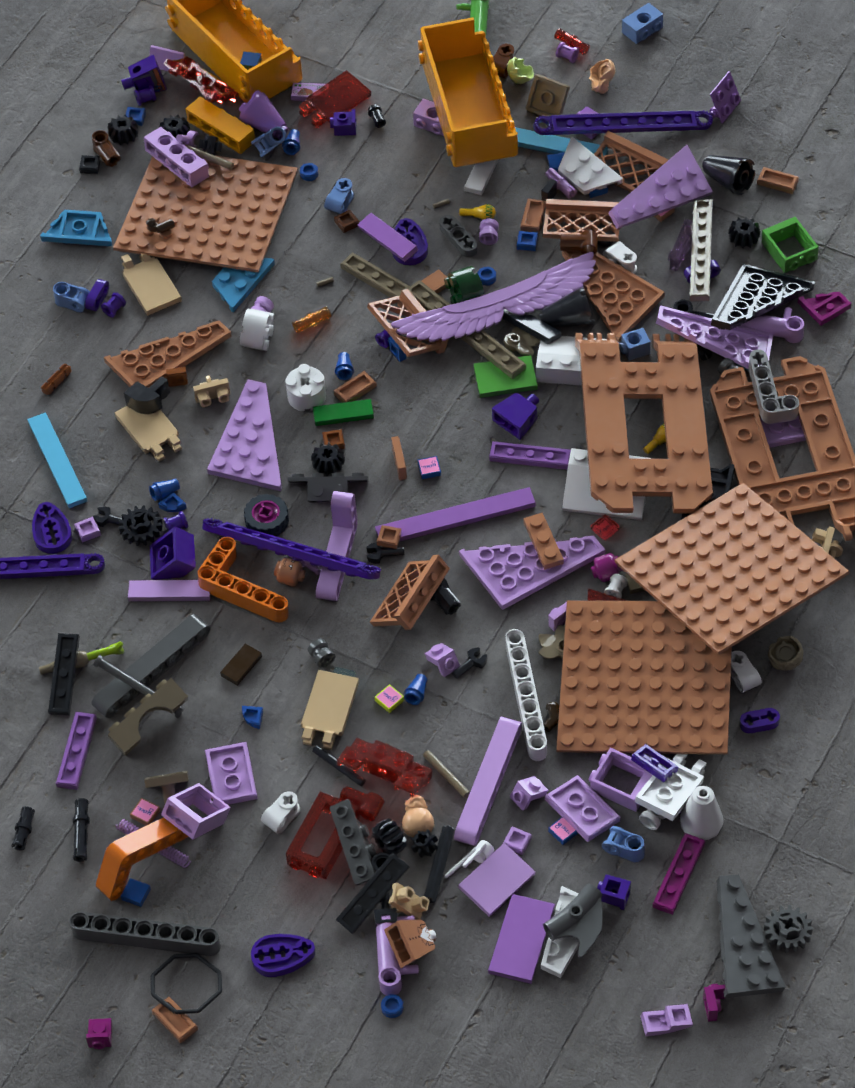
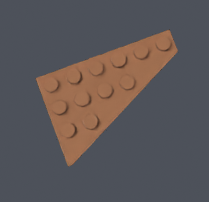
[562,251,665,342]

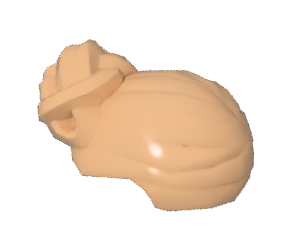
[589,59,615,94]
[402,795,434,838]

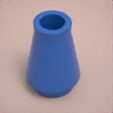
[282,129,300,155]
[335,352,354,380]
[149,478,180,501]
[404,674,428,705]

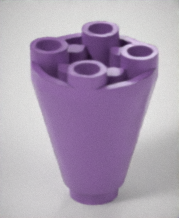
[239,90,289,140]

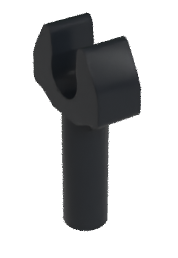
[93,506,129,528]
[366,542,404,564]
[452,647,487,679]

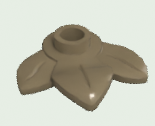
[504,327,541,356]
[539,625,565,659]

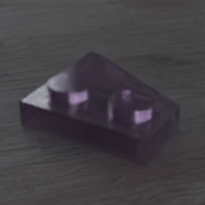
[668,219,693,271]

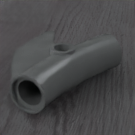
[543,884,603,958]

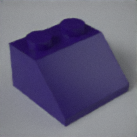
[150,527,196,580]

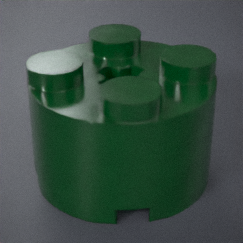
[444,266,484,304]

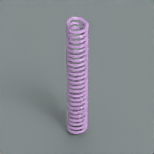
[116,819,191,868]

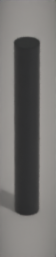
[312,745,366,786]

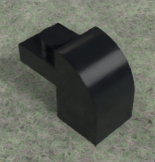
[124,376,170,414]

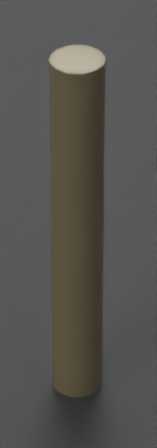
[185,145,234,170]
[423,750,470,798]

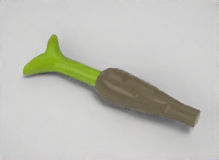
[39,641,124,675]

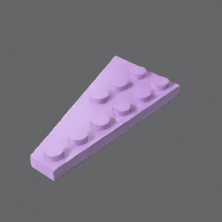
[608,145,713,229]
[656,306,773,369]

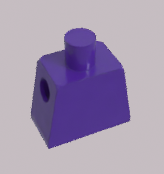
[492,393,539,440]

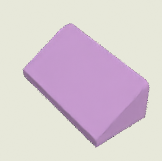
[149,45,186,74]

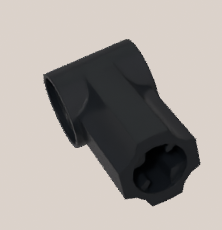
[430,578,461,615]

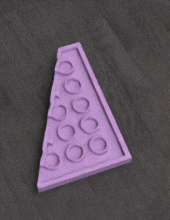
[207,379,282,491]
[459,536,605,610]

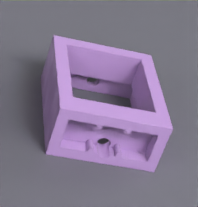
[589,748,652,812]
[161,783,231,840]

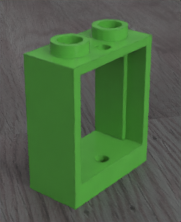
[761,217,819,273]

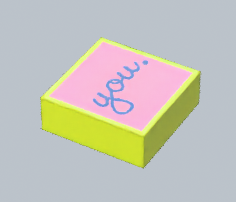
[374,684,404,713]

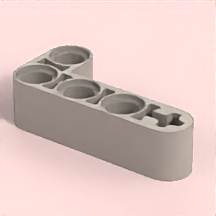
[748,350,799,424]

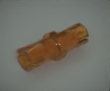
[292,306,331,333]

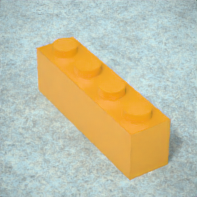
[185,96,255,154]

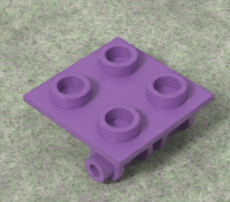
[710,71,741,123]

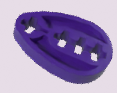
[392,218,428,265]
[32,502,72,554]
[251,934,315,977]

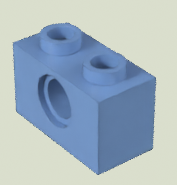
[622,3,663,44]

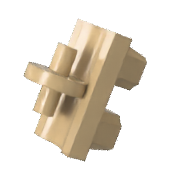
[193,375,230,407]
[811,526,843,559]
[389,883,429,920]

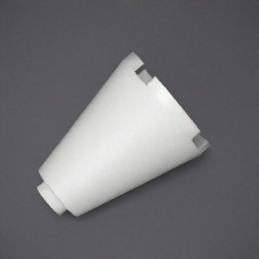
[680,786,723,840]

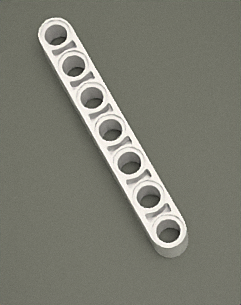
[506,629,547,761]

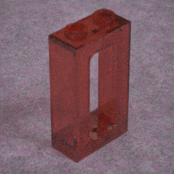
[285,792,360,879]

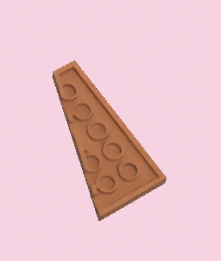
[104,321,231,388]

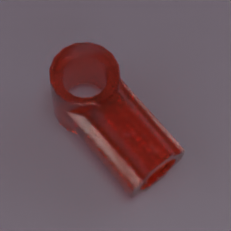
[338,786,385,821]

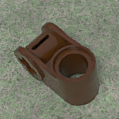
[493,44,514,79]

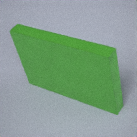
[473,355,538,398]

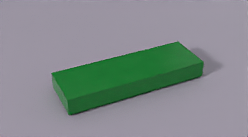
[313,399,374,426]

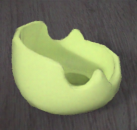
[507,57,534,84]

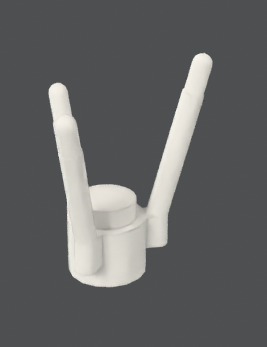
[444,840,494,878]

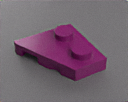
[798,291,852,326]

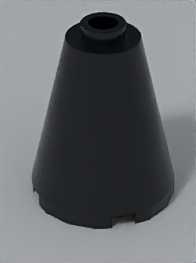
[702,155,755,195]
[539,286,595,327]

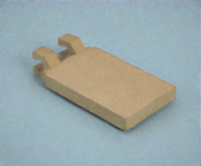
[121,253,182,316]
[115,406,182,462]
[301,670,359,750]

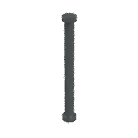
[93,655,185,718]

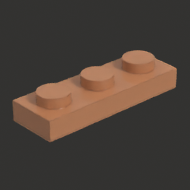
[523,513,564,570]

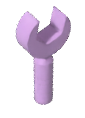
[176,130,199,148]

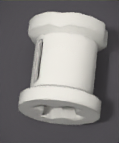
[604,574,628,601]

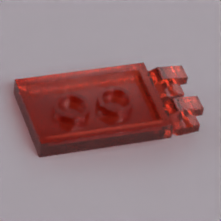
[299,70,371,128]

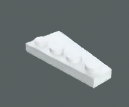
[541,886,579,978]

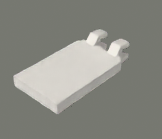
[635,754,707,821]

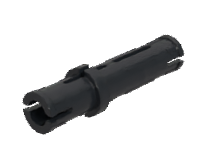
[73,798,90,862]

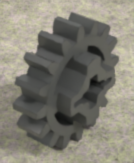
[764,905,813,953]

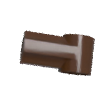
[92,130,121,167]
[560,230,598,254]

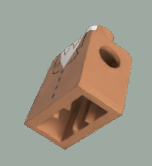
[384,920,436,968]

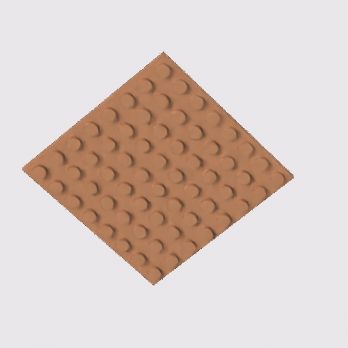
[113,156,298,272]
[615,483,849,655]
[556,601,732,754]

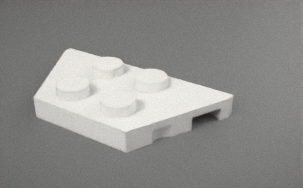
[558,137,623,195]

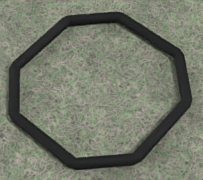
[150,953,222,1014]

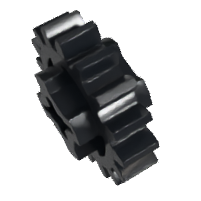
[119,505,163,546]

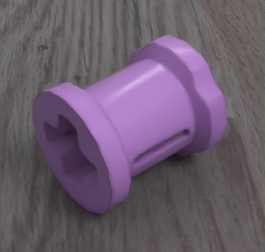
[556,42,579,63]

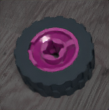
[244,494,289,537]

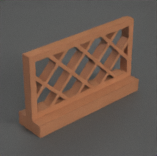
[594,131,668,192]
[543,199,620,242]
[367,289,449,357]
[370,555,450,630]

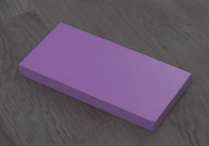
[488,894,555,984]

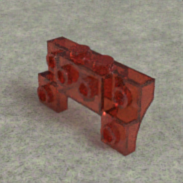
[164,56,239,104]
[337,738,432,797]

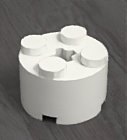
[240,308,275,351]
[285,364,326,411]

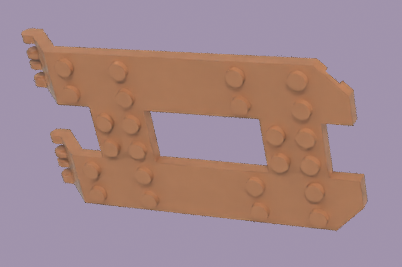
[575,333,713,514]
[710,356,855,541]

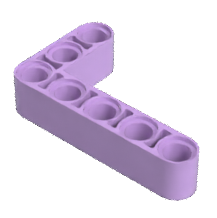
[316,491,357,601]

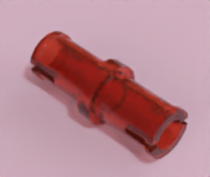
[554,28,590,55]

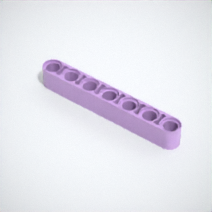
[454,717,522,846]

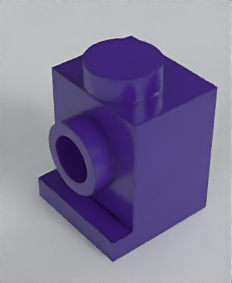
[330,109,357,136]
[597,874,631,910]

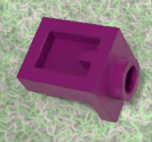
[703,984,725,1022]
[86,1018,112,1049]

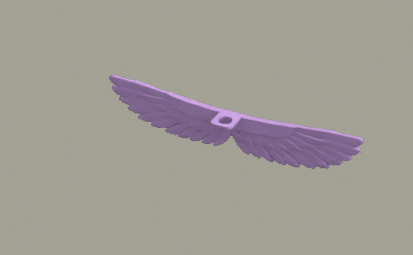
[391,252,596,342]

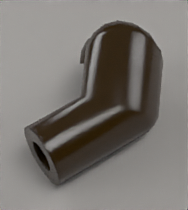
[146,218,175,233]
[543,702,560,732]

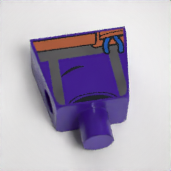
[121,55,167,92]

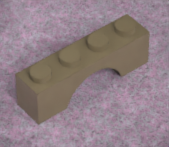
[108,678,188,756]

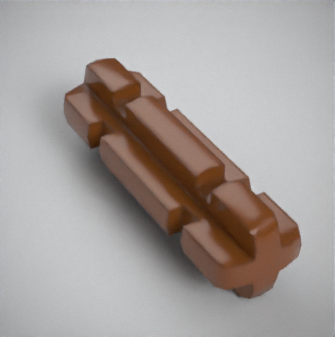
[41,364,72,395]

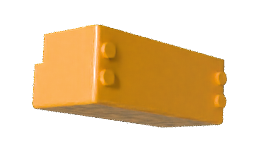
[165,0,303,102]
[418,17,518,167]

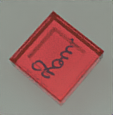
[591,514,619,541]

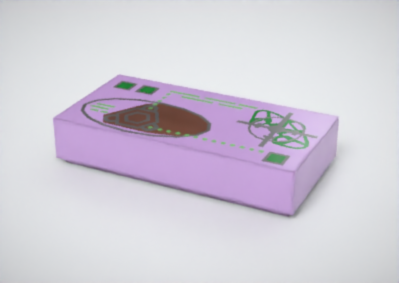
[291,83,329,102]

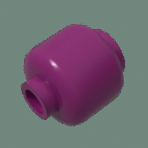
[591,553,623,582]

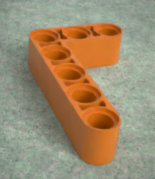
[198,537,288,623]
[96,817,189,901]

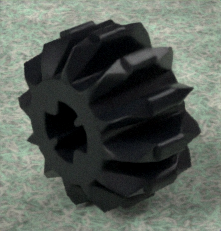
[107,114,138,146]
[159,115,190,138]
[728,217,761,248]
[311,442,345,476]
[372,818,406,855]

